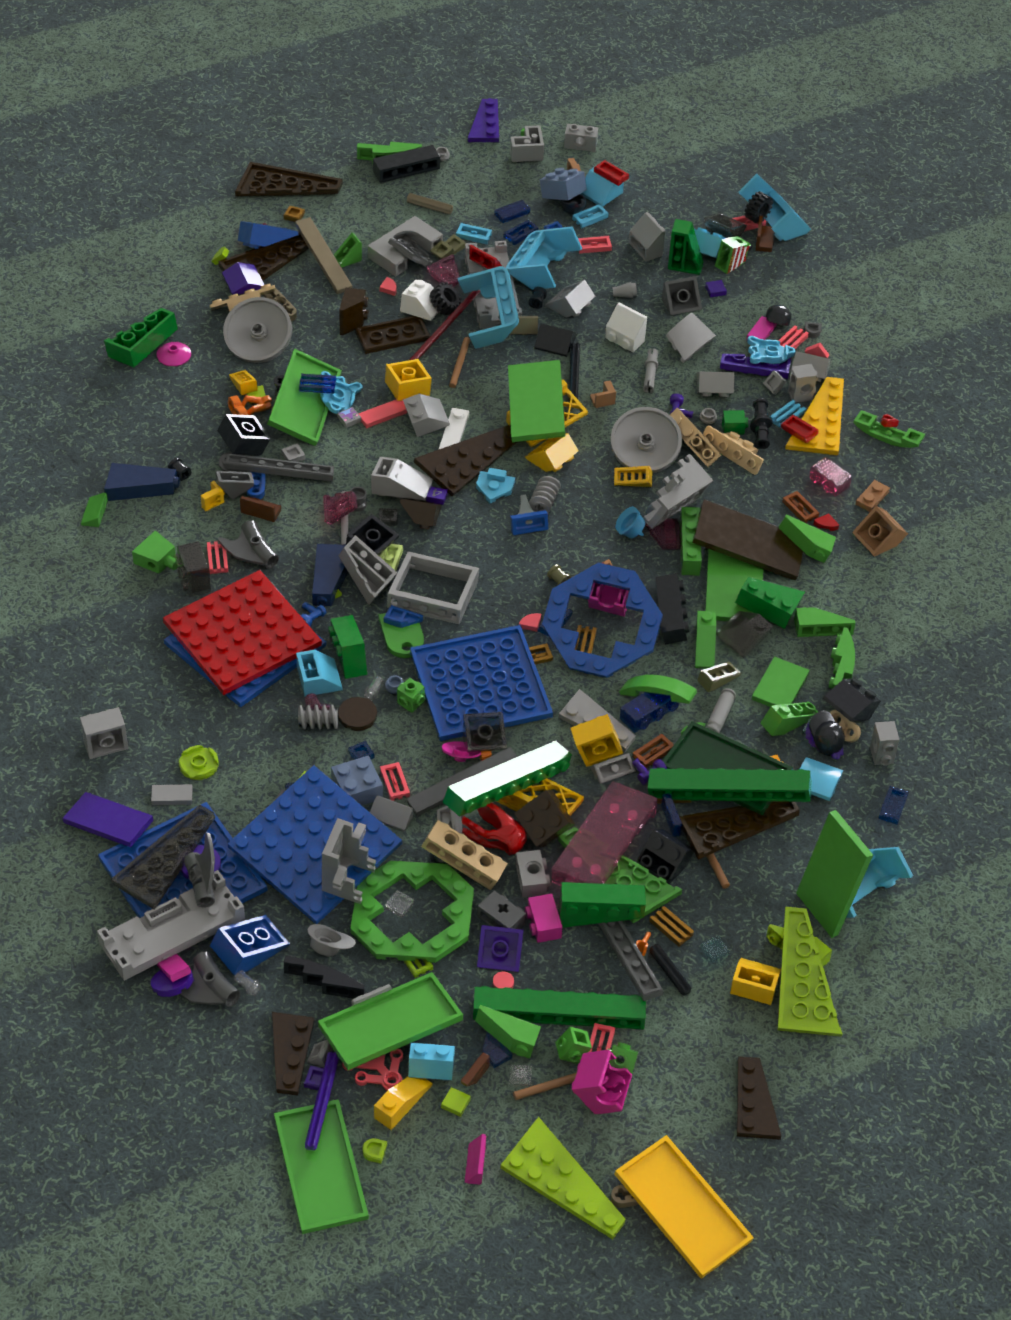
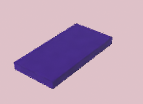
[63,792,154,847]

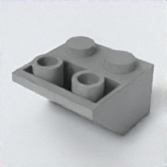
[629,212,666,262]

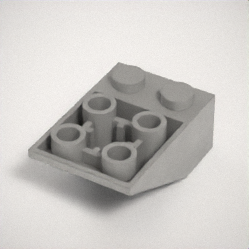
[371,457,433,500]

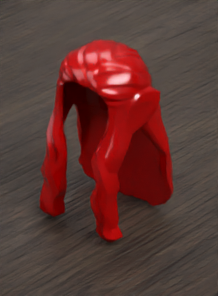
[461,803,527,855]

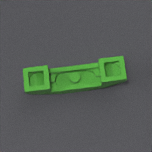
[853,410,925,448]
[619,675,697,704]

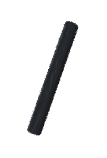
[569,342,580,403]

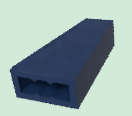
[104,463,180,501]
[312,544,348,606]

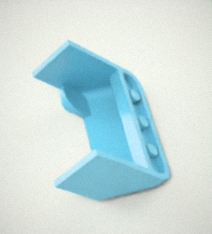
[738,173,811,241]
[506,226,582,290]
[458,266,519,349]
[846,847,913,918]

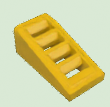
[229,370,258,395]
[614,466,652,487]

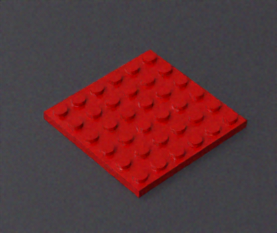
[163,570,322,695]

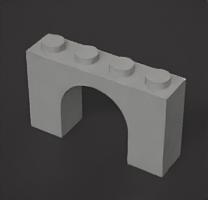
[368,216,443,277]

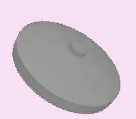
[223,297,292,363]
[610,407,682,473]

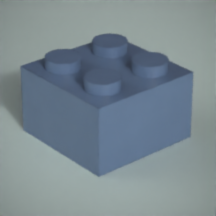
[540,168,587,200]
[331,755,383,805]

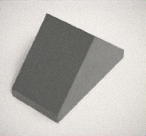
[215,471,254,499]

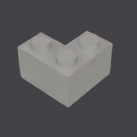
[510,125,544,162]

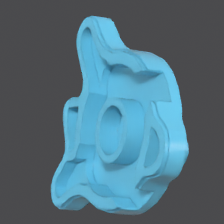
[747,336,795,364]
[320,371,363,414]

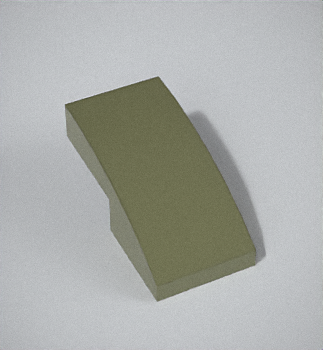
[430,234,466,260]

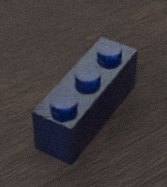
[620,692,679,733]

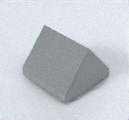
[307,1040,333,1068]

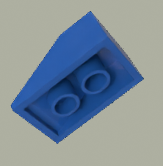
[238,221,299,249]
[210,915,290,975]

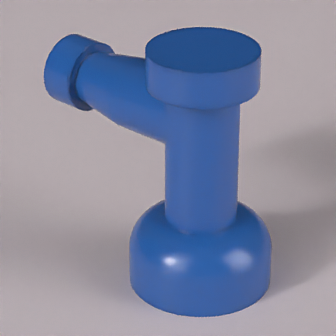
[300,602,327,627]

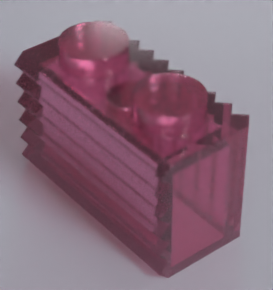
[809,457,852,496]

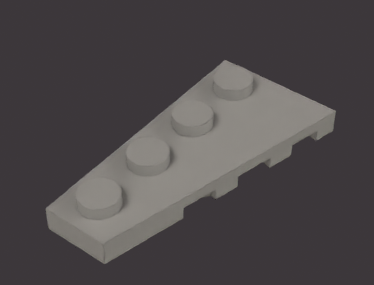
[559,689,636,752]

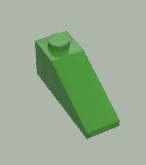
[778,514,836,563]
[794,607,855,637]
[695,611,716,669]
[475,1005,541,1059]

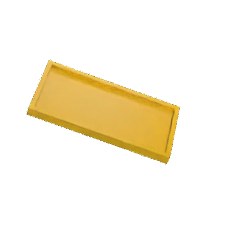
[614,1135,754,1279]

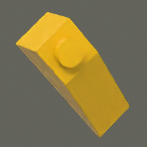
[374,1077,433,1130]

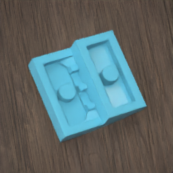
[800,757,843,801]

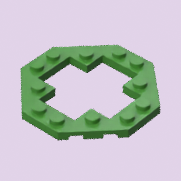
[350,861,474,963]

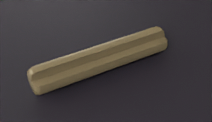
[407,193,453,214]

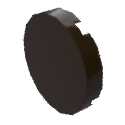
[338,697,377,731]

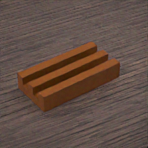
[782,491,819,523]
[632,734,674,768]

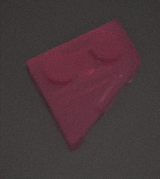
[427,254,460,286]
[323,491,357,525]
[645,518,681,550]

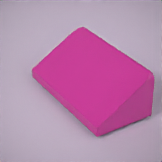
[465,1134,486,1185]

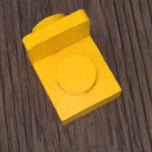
[201,481,225,512]

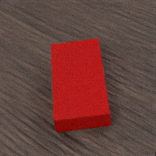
[594,160,629,186]
[781,415,819,443]

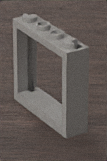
[387,552,479,624]

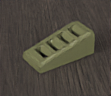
[697,662,741,692]

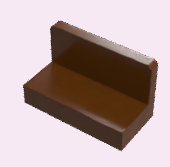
[755,216,774,252]
[240,496,282,522]

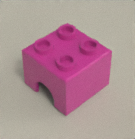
[588,583,629,617]
[571,1050,632,1114]

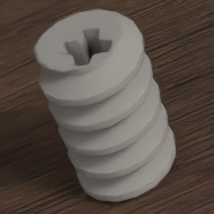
[529,476,561,514]
[298,704,338,730]

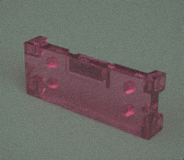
[552,781,658,886]

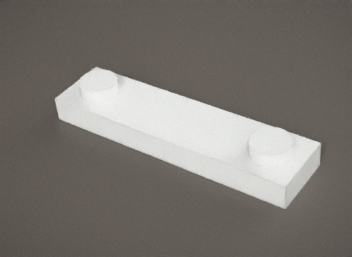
[439,408,469,449]

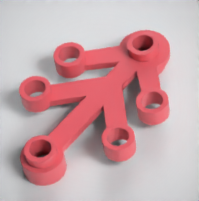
[342,1049,403,1091]

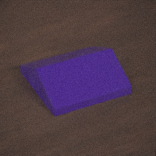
[222,262,264,295]
[477,925,523,972]

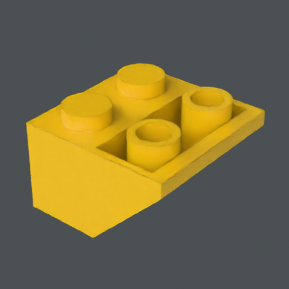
[730,958,781,1005]

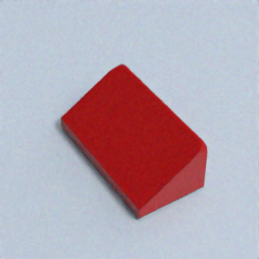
[469,245,502,269]

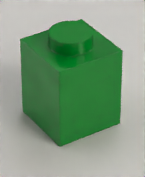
[721,410,748,435]

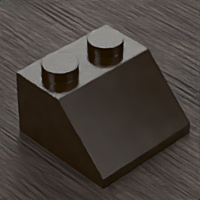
[339,287,369,335]

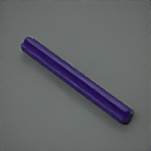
[305,1052,339,1151]

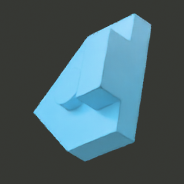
[476,468,515,504]

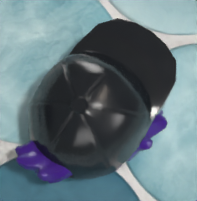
[805,710,845,759]

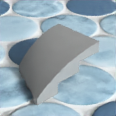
[666,313,716,363]

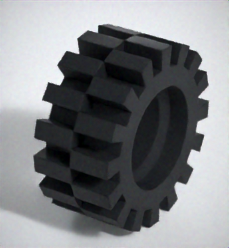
[744,191,773,224]
[430,282,462,315]

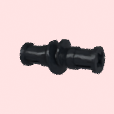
[750,398,773,449]

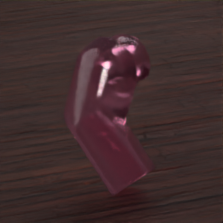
[305,693,330,710]

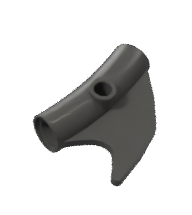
[218,520,279,569]
[184,833,215,908]
[179,952,240,1007]

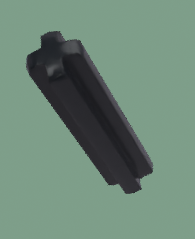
[650,944,692,996]

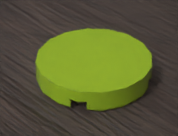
[179,745,219,780]

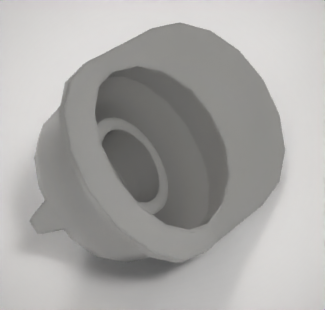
[307,924,356,957]

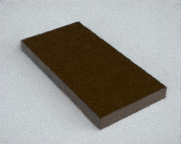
[355,316,430,354]

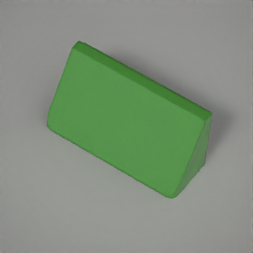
[81,493,108,527]

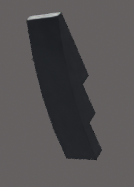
[284,955,365,999]

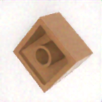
[852,506,908,556]

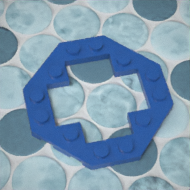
[542,563,663,678]

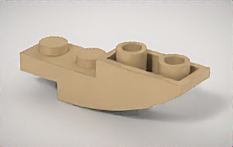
[670,408,721,467]

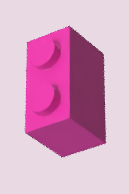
[525,894,562,943]

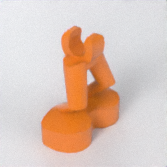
[228,395,272,415]

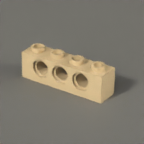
[421,820,508,890]

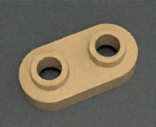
[830,710,861,743]

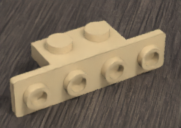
[210,284,276,312]
[703,426,764,475]

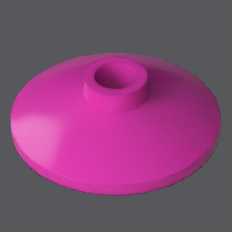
[157,342,191,366]
[442,741,481,762]

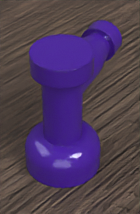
[670,393,693,418]
[632,758,667,785]

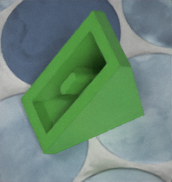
[334,233,362,268]

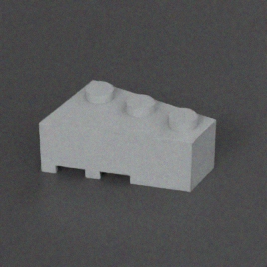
[338,535,397,605]

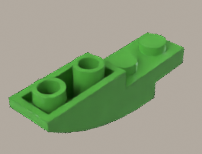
[357,142,422,165]
[828,627,855,689]

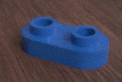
[247,472,266,499]

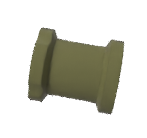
[547,564,572,585]

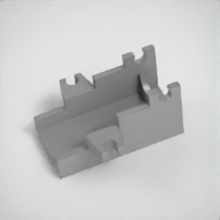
[643,454,713,529]
[322,818,376,904]

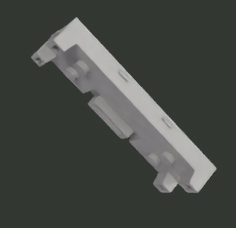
[464,241,522,329]
[97,870,245,981]

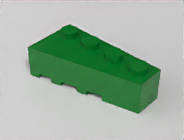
[104,308,178,367]
[558,882,646,928]

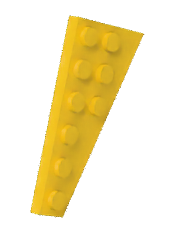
[785,377,844,456]

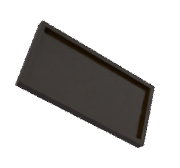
[692,499,803,580]

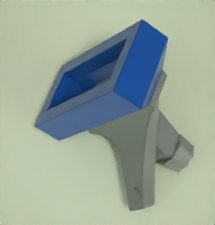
[510,494,548,535]

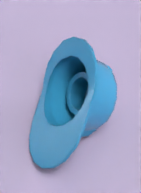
[615,506,646,539]

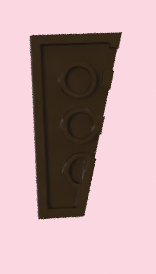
[272,1012,315,1096]
[737,1056,781,1140]

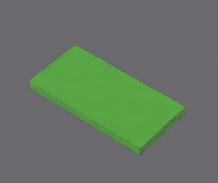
[267,349,342,446]
[508,360,565,442]
[705,549,763,624]
[796,810,873,938]
[318,972,463,1070]
[274,1099,369,1234]

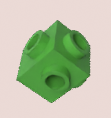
[397,678,425,712]
[555,1027,592,1064]
[607,1042,638,1074]

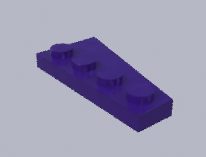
[468,98,499,142]
[720,354,791,379]

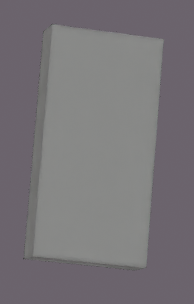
[151,784,193,805]

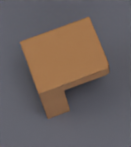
[590,381,616,408]

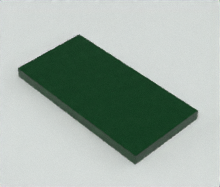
[662,721,793,815]

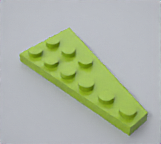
[777,907,842,1037]
[501,1117,626,1240]

